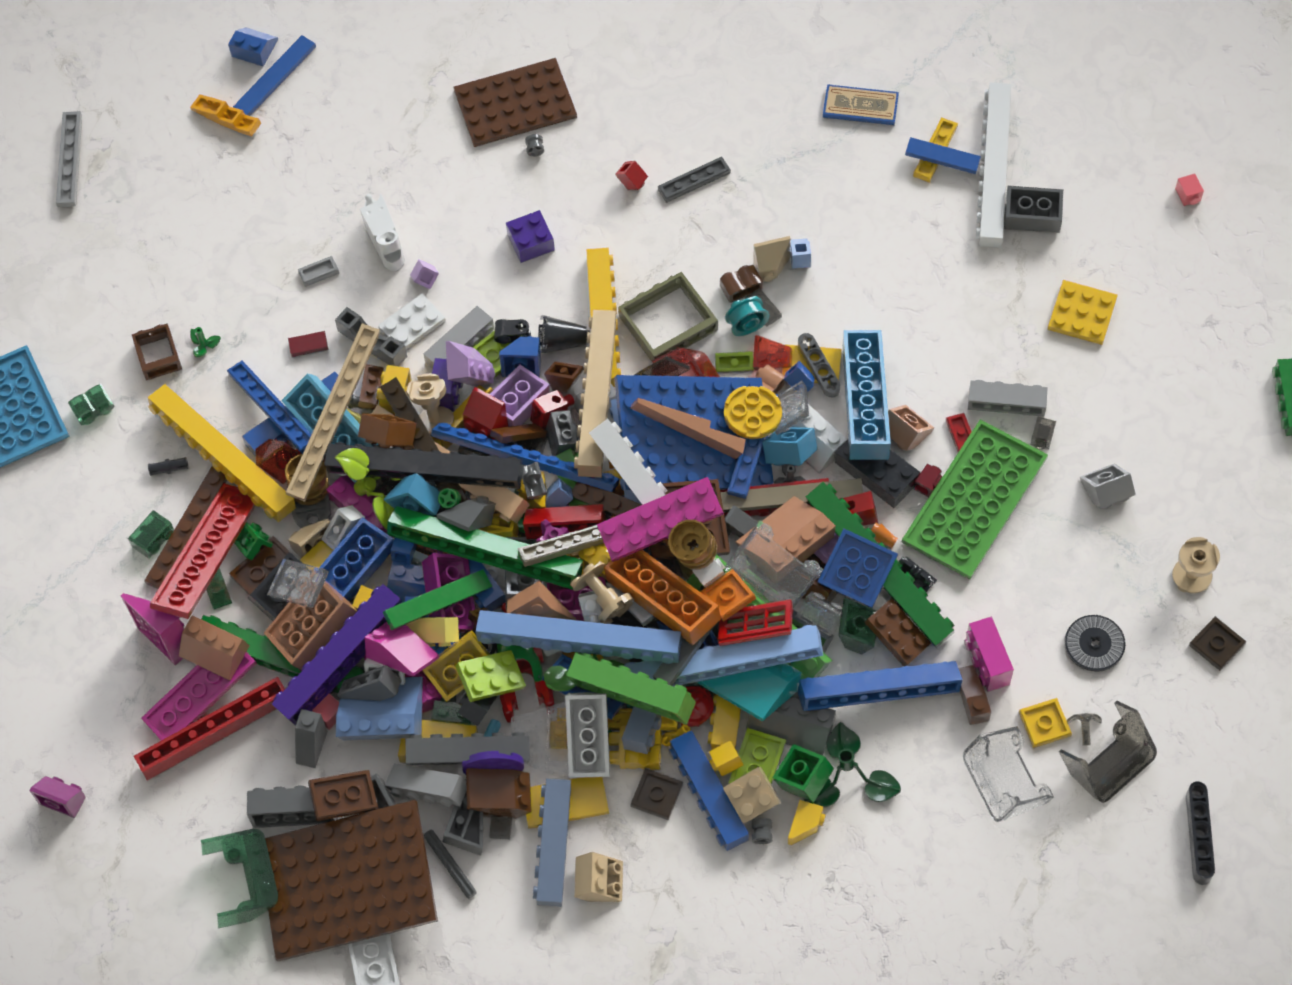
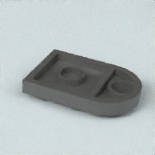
[286,480,331,528]

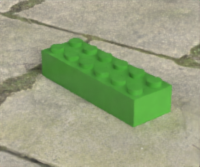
[566,653,696,725]

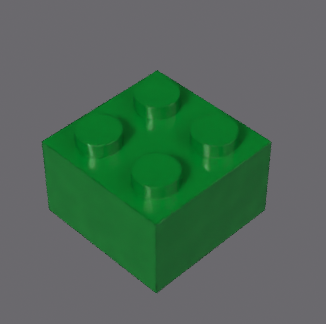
[772,744,834,803]

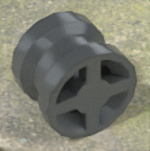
[525,134,544,157]

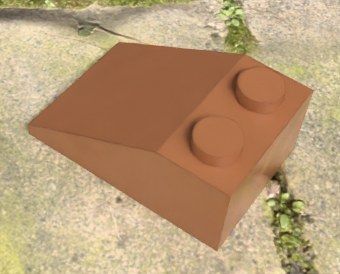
[507,581,576,620]

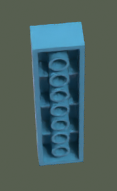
[842,330,891,460]

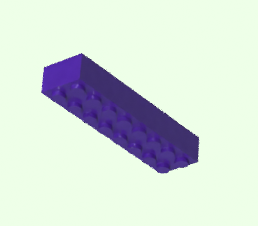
[272,584,403,726]

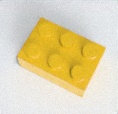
[423,631,490,702]

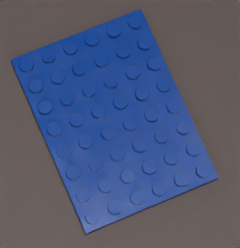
[614,375,774,490]

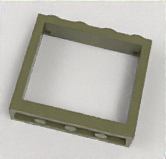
[618,272,718,366]

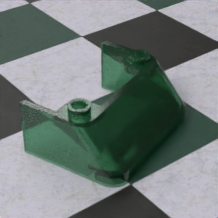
[201,829,278,929]

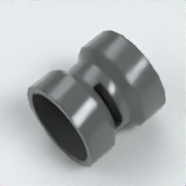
[752,818,773,844]

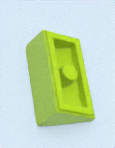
[715,351,754,372]

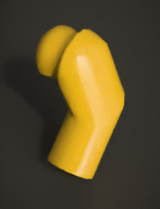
[661,724,691,746]

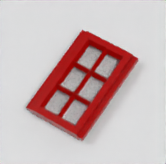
[718,599,793,646]

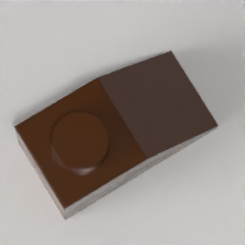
[544,361,584,393]

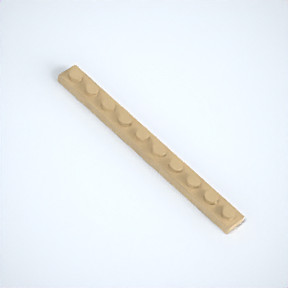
[286,324,380,502]

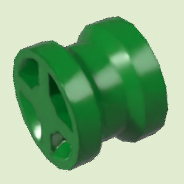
[438,488,462,508]

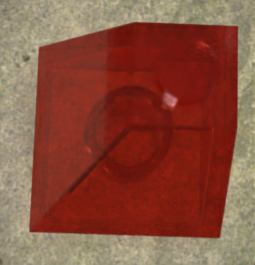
[255,439,300,484]

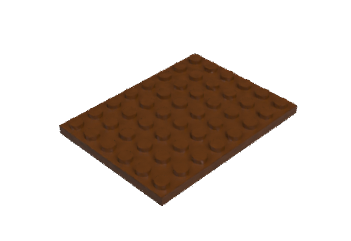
[258,800,438,962]

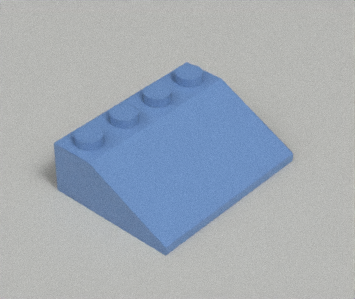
[336,677,423,740]

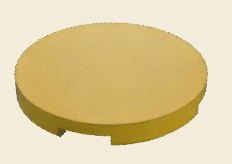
[724,386,782,439]

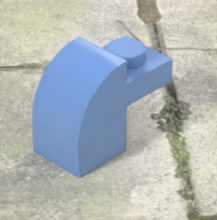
[790,238,811,269]
[545,478,573,508]

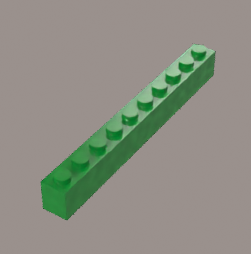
[805,481,955,648]
[387,506,583,590]
[201,615,365,694]

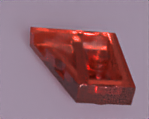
[753,335,793,371]

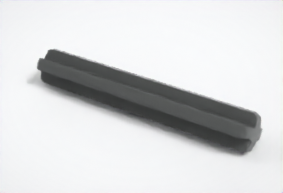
[424,829,476,899]

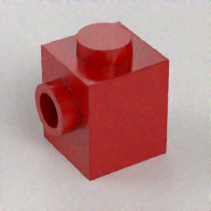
[615,161,649,190]

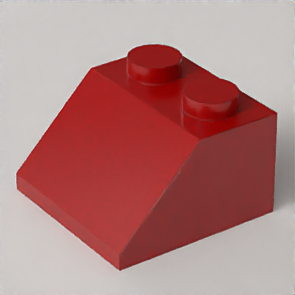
[462,387,508,440]

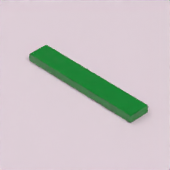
[383,569,493,630]

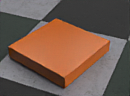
[700,569,756,622]

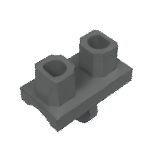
[522,462,547,500]

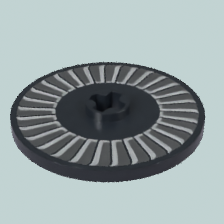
[1065,615,1126,672]

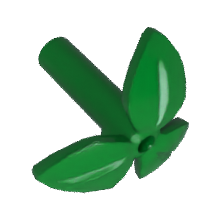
[190,327,221,357]

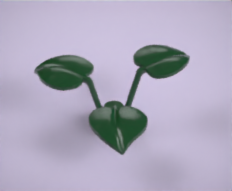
[804,722,901,808]

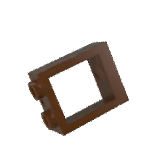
[131,323,182,381]

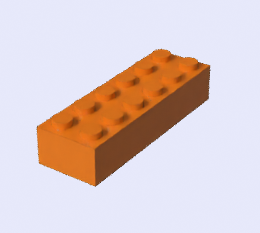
[604,550,721,645]

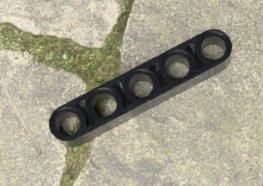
[1186,781,1215,885]

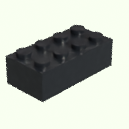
[835,440,920,508]

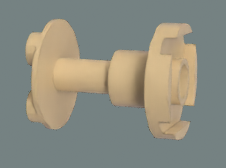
[407,374,454,434]
[1172,537,1220,593]
[570,561,634,624]

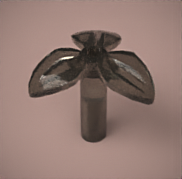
[1067,713,1102,746]

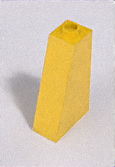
[398,720,478,763]

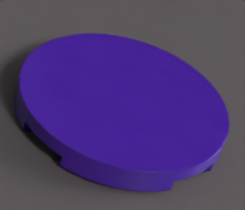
[462,751,524,775]

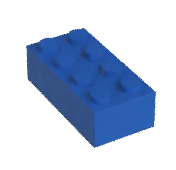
[316,517,394,602]

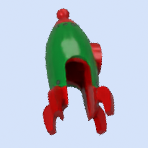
[496,603,555,724]

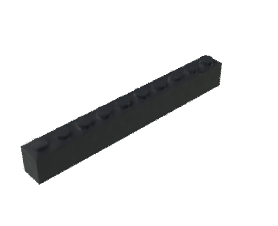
[324,442,524,489]

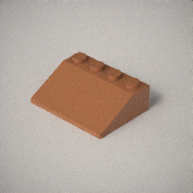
[736,496,836,583]
[264,572,357,670]

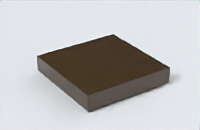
[1189,616,1247,671]
[630,768,683,820]

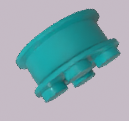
[725,296,770,336]

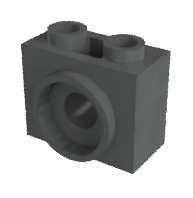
[545,411,578,456]

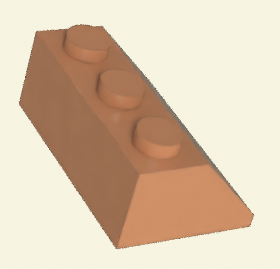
[179,615,250,681]

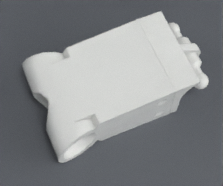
[360,194,405,271]

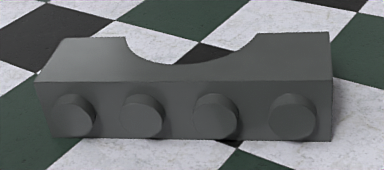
[335,307,407,367]

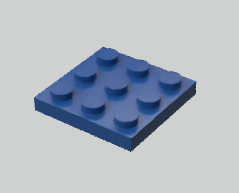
[818,528,898,608]

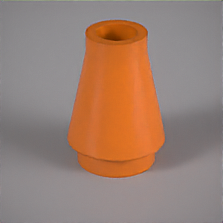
[871,522,898,548]

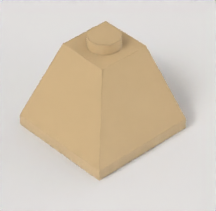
[753,236,791,282]
[288,519,330,558]

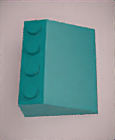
[698,663,801,722]

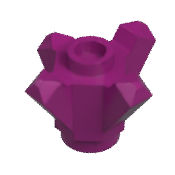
[536,519,569,543]

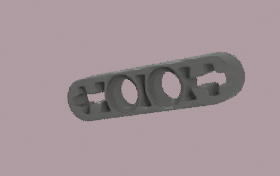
[798,333,841,398]

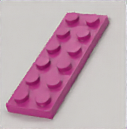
[597,477,724,562]
[141,652,257,740]

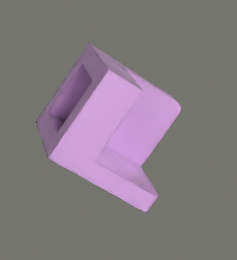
[410,259,439,289]

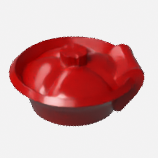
[681,686,714,727]

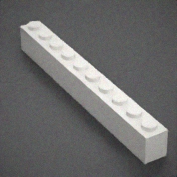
[976,82,1011,248]
[589,418,726,588]

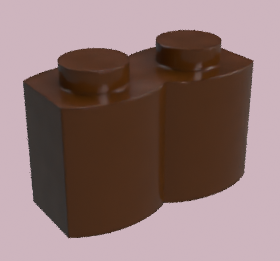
[719,265,763,303]

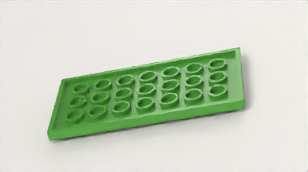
[902,419,1048,579]

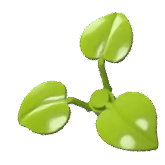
[335,448,400,530]

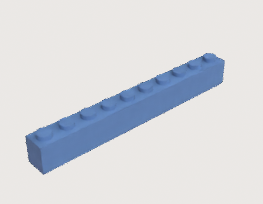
[476,610,682,664]

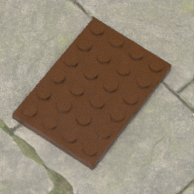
[453,58,577,147]

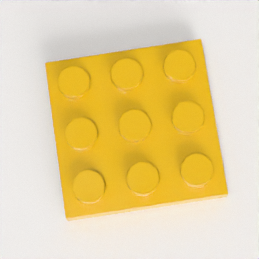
[1047,280,1118,345]

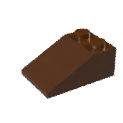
[466,768,532,819]

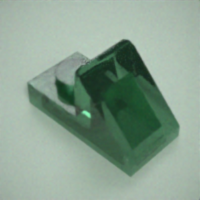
[206,567,232,610]

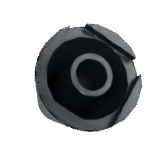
[538,315,590,353]

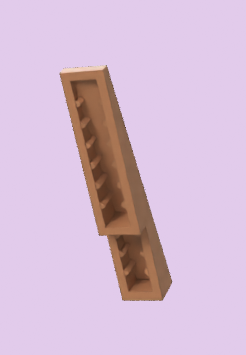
[631,398,746,459]

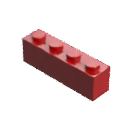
[523,504,606,539]

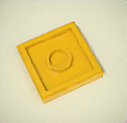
[1019,698,1072,748]

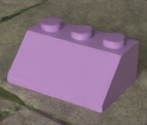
[446,341,495,386]

